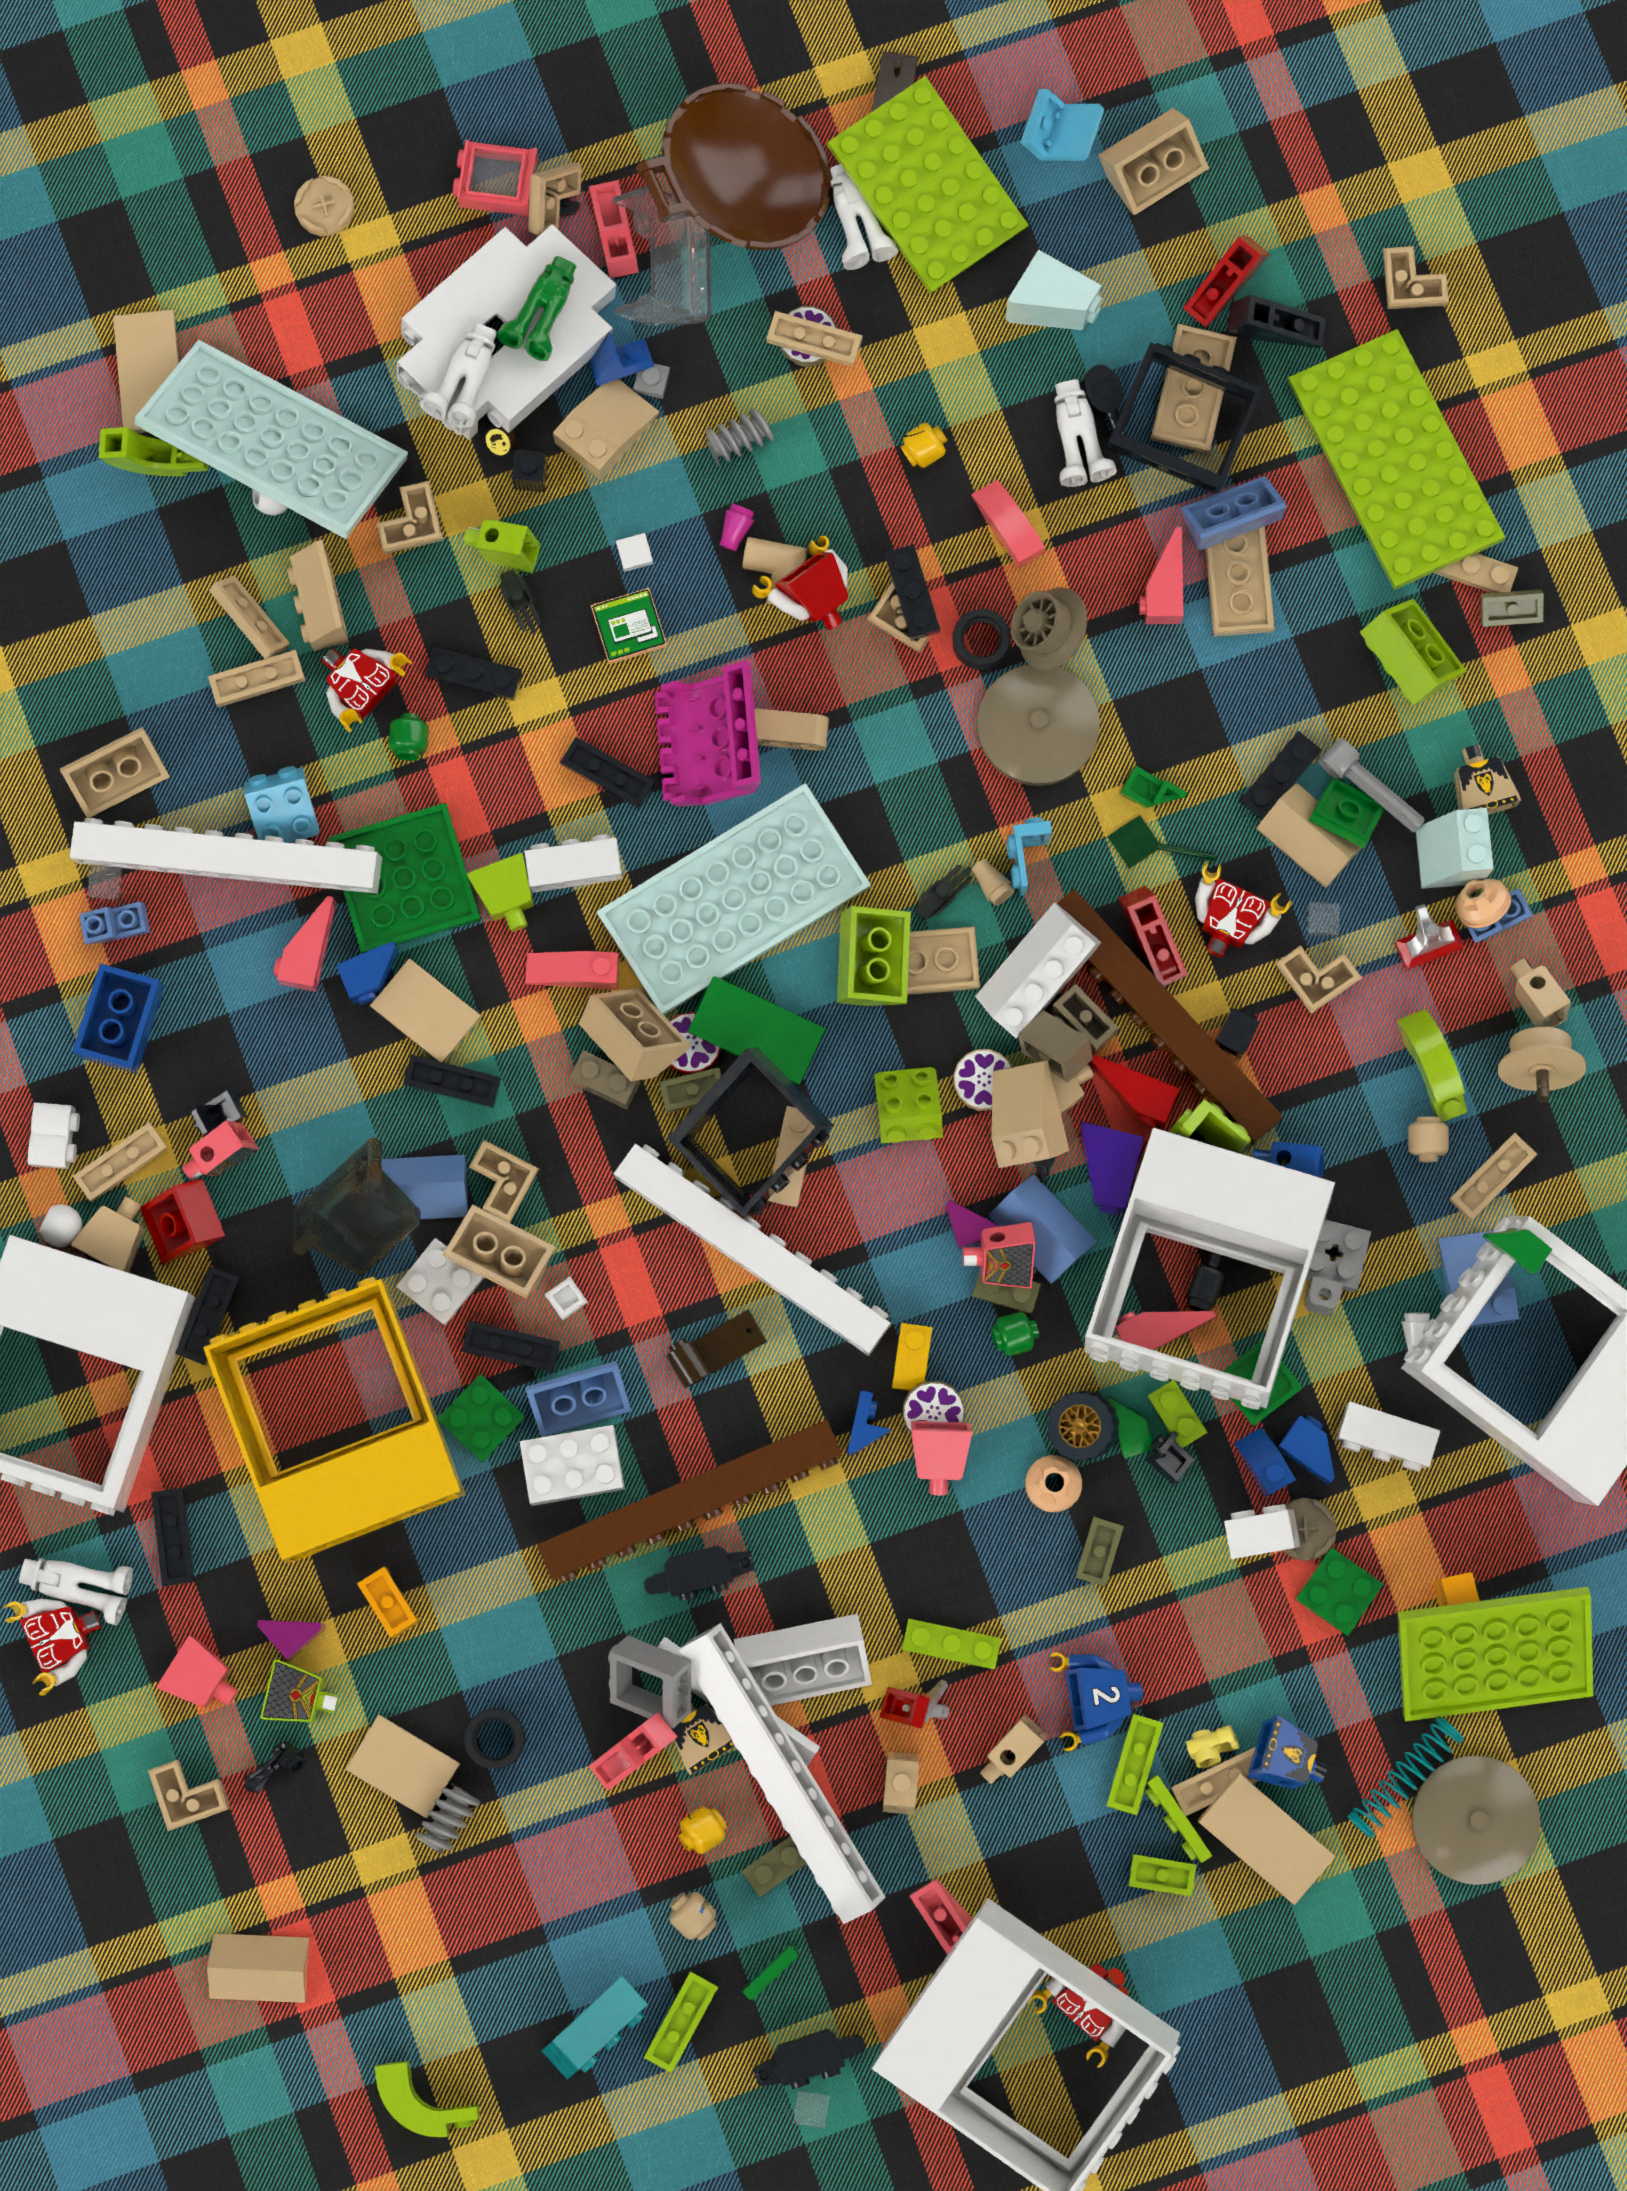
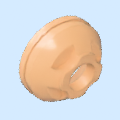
[1455,878,1511,928]
[1025,1455,1082,1512]

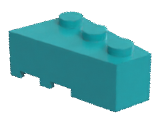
[542,1976,648,2080]

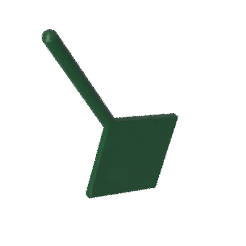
[1107,815,1216,868]

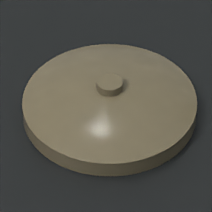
[977,665,1100,786]
[1411,1756,1540,1885]

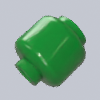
[388,713,429,761]
[991,1312,1039,1356]

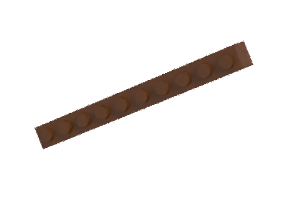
[1057,889,1283,1146]
[537,1419,842,1584]

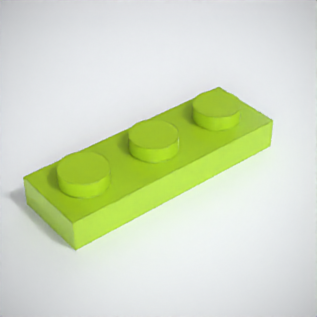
[902,1619,1001,1670]
[1106,1714,1164,1815]
[1145,1775,1212,1863]
[644,1971,718,2073]

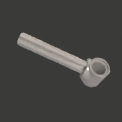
[1318,738,1425,832]

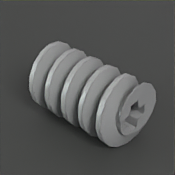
[706,408,774,466]
[415,1783,480,1855]

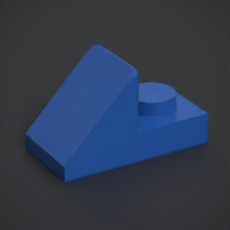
[589,332,654,386]
[847,1391,891,1456]

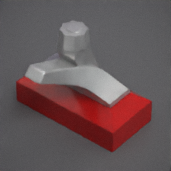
[1394,904,1464,971]
[879,1680,950,1729]

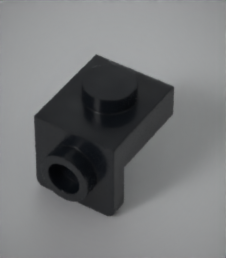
[191,1089,247,1136]
[1145,1430,1195,1485]

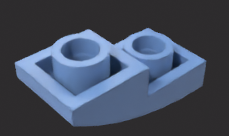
[1467,888,1534,943]
[79,901,150,945]

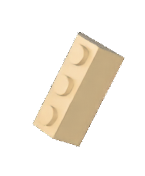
[1098,108,1209,215]
[287,540,349,651]
[579,988,691,1081]

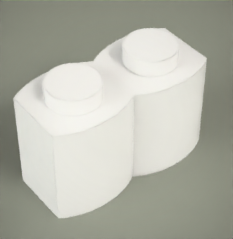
[28,1102,80,1169]

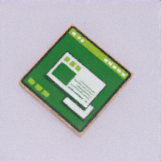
[591,588,667,664]

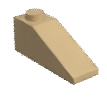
[768,1106,815,1208]

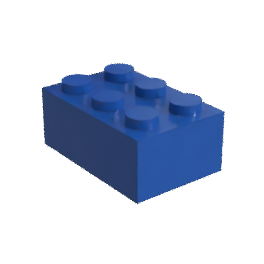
[72,963,165,1074]

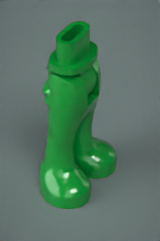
[497,256,577,361]

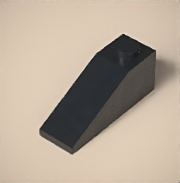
[1227,295,1326,348]

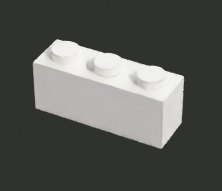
[525,835,623,893]
[1335,1402,1440,1472]

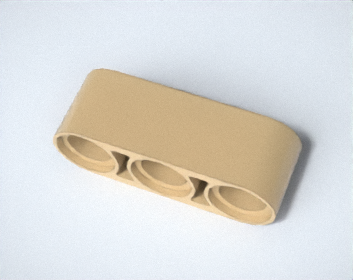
[754,708,829,751]

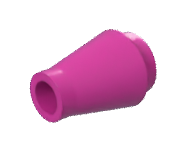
[719,504,754,551]

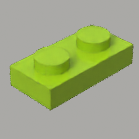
[1147,1380,1208,1448]
[1128,1854,1197,1897]

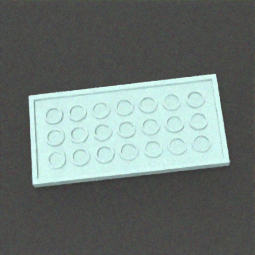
[134,339,408,539]
[596,783,871,1015]

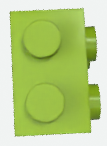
[875,1067,943,1144]
[1169,1099,1251,1154]

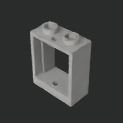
[608,1636,691,1728]

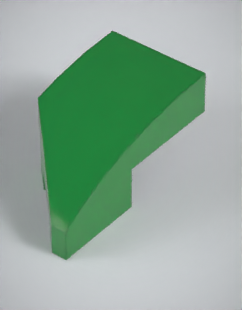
[1482,1228,1553,1275]
[1107,1396,1152,1458]

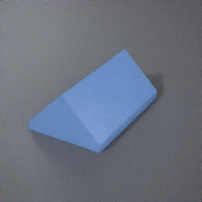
[1180,476,1286,551]
[370,1155,468,1222]
[988,1174,1097,1285]
[525,1361,631,1437]

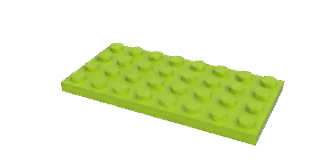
[1288,329,1505,590]

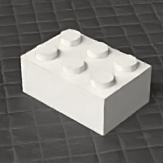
[520,1425,625,1506]
[1224,1504,1301,1559]

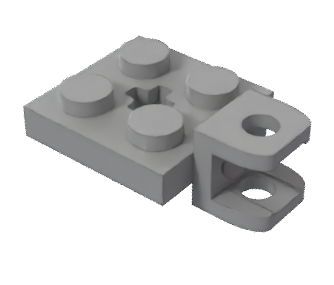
[1305,1220,1371,1316]

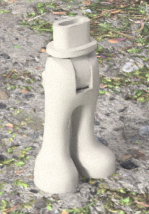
[830,165,898,270]
[419,323,497,428]
[1054,379,1117,487]
[19,1558,133,1626]

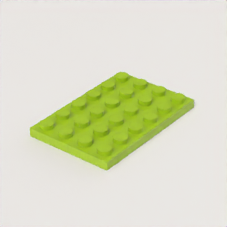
[826,76,1029,294]
[1397,1587,1593,1722]

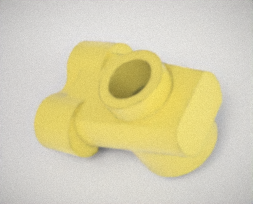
[1186,1725,1239,1768]

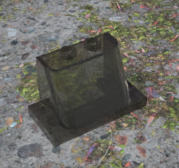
[292,1136,421,1276]

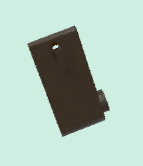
[871,51,918,112]
[666,1309,767,1389]

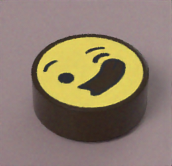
[485,426,516,457]

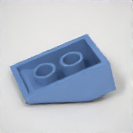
[1437,1231,1520,1329]

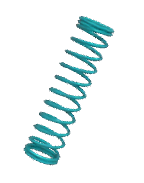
[1347,1716,1464,1839]

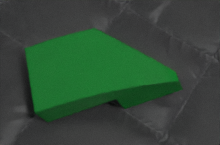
[1119,766,1187,808]

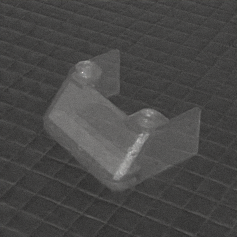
[613,186,711,325]

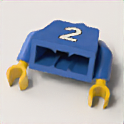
[1050,1652,1143,1751]

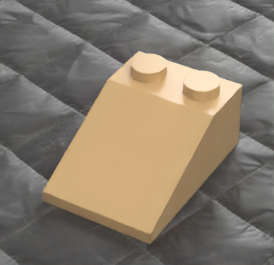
[553,379,660,481]
[991,1060,1070,1168]

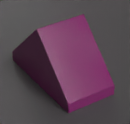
[945,1200,1000,1251]
[257,1620,325,1660]

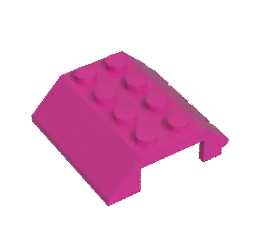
[654,660,761,807]

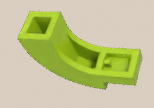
[99,427,209,476]
[1397,1009,1467,1122]
[375,2060,481,2137]

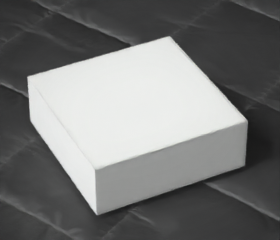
[616,533,653,572]
[544,1277,588,1320]

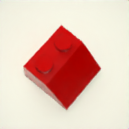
[140,1179,225,1265]

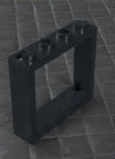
[1106,342,1263,494]
[667,1047,835,1217]

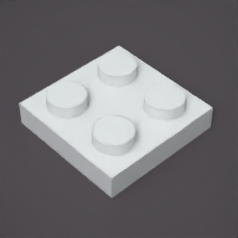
[396,1238,485,1326]

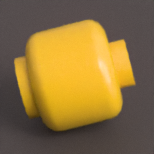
[901,422,948,468]
[678,1806,727,1854]

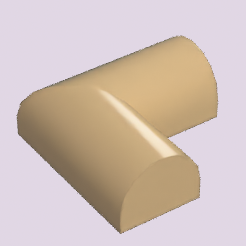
[528,162,582,235]
[1383,246,1449,309]
[377,481,443,554]
[742,537,808,604]
[867,582,932,653]
[1275,946,1362,1014]
[469,1140,539,1223]
[148,1760,230,1831]

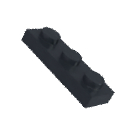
[884,544,941,641]
[425,647,522,701]
[1239,731,1322,820]
[560,737,655,810]
[403,1054,502,1109]
[175,1266,241,1366]
[462,1321,561,1373]
[151,1488,195,1587]

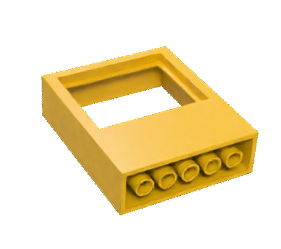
[203,1277,466,1563]

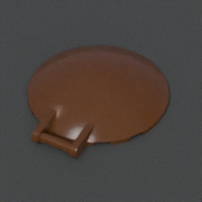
[636,83,831,250]

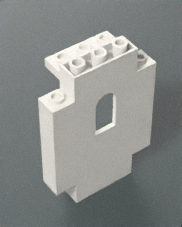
[397,224,617,440]

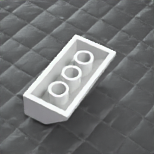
[975,902,1102,1038]
[734,1614,872,1706]

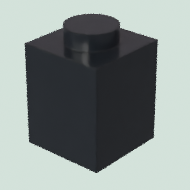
[512,450,548,492]
[1215,1008,1260,1059]

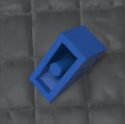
[336,941,398,1005]
[1277,1415,1335,1485]
[1234,1428,1296,1498]

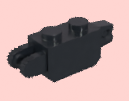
[643,1545,755,1602]
[753,2029,865,2089]

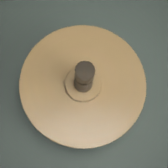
[1498,1027,1586,1102]

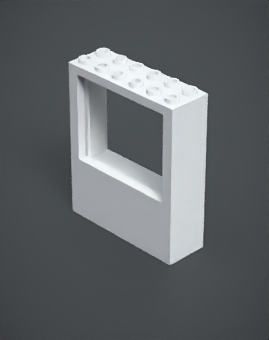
[1085,1128,1335,1410]
[1401,1215,1627,1506]
[0,1235,197,1516]
[872,1898,1180,2191]

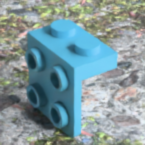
[1020,89,1104,161]
[244,766,320,843]
[1006,817,1052,896]

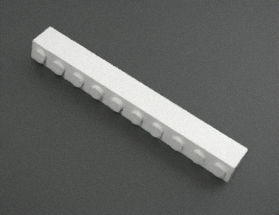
[69,818,382,894]
[614,1143,891,1356]
[678,1623,885,1924]

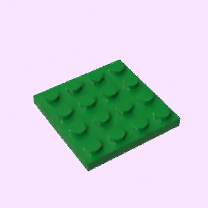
[328,803,481,954]

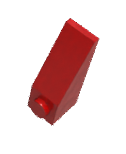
[1183,235,1270,327]
[1118,885,1188,986]
[1089,1054,1179,1129]

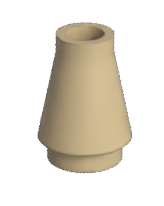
[971,859,1014,906]

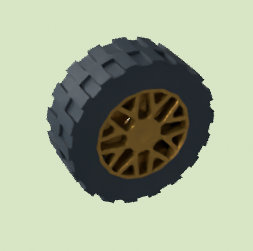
[1046,1391,1119,1461]

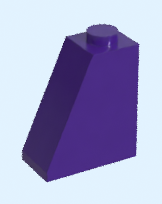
[1080,1122,1143,1216]

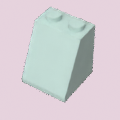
[1005,250,1103,330]
[1415,808,1493,889]

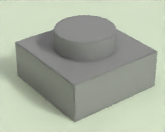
[633,364,670,399]

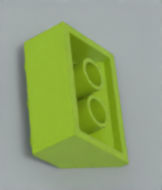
[1360,598,1467,706]
[837,906,911,1006]

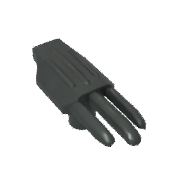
[500,569,540,634]
[915,865,972,921]

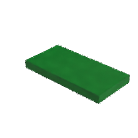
[687,976,825,1085]
[742,1941,799,2000]

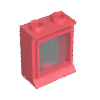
[453,140,539,216]

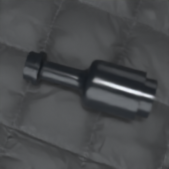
[1185,1252,1225,1311]

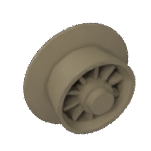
[1011,587,1087,671]

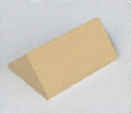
[60,727,170,818]
[1256,783,1362,888]
[443,1204,555,1298]
[207,1933,310,2003]

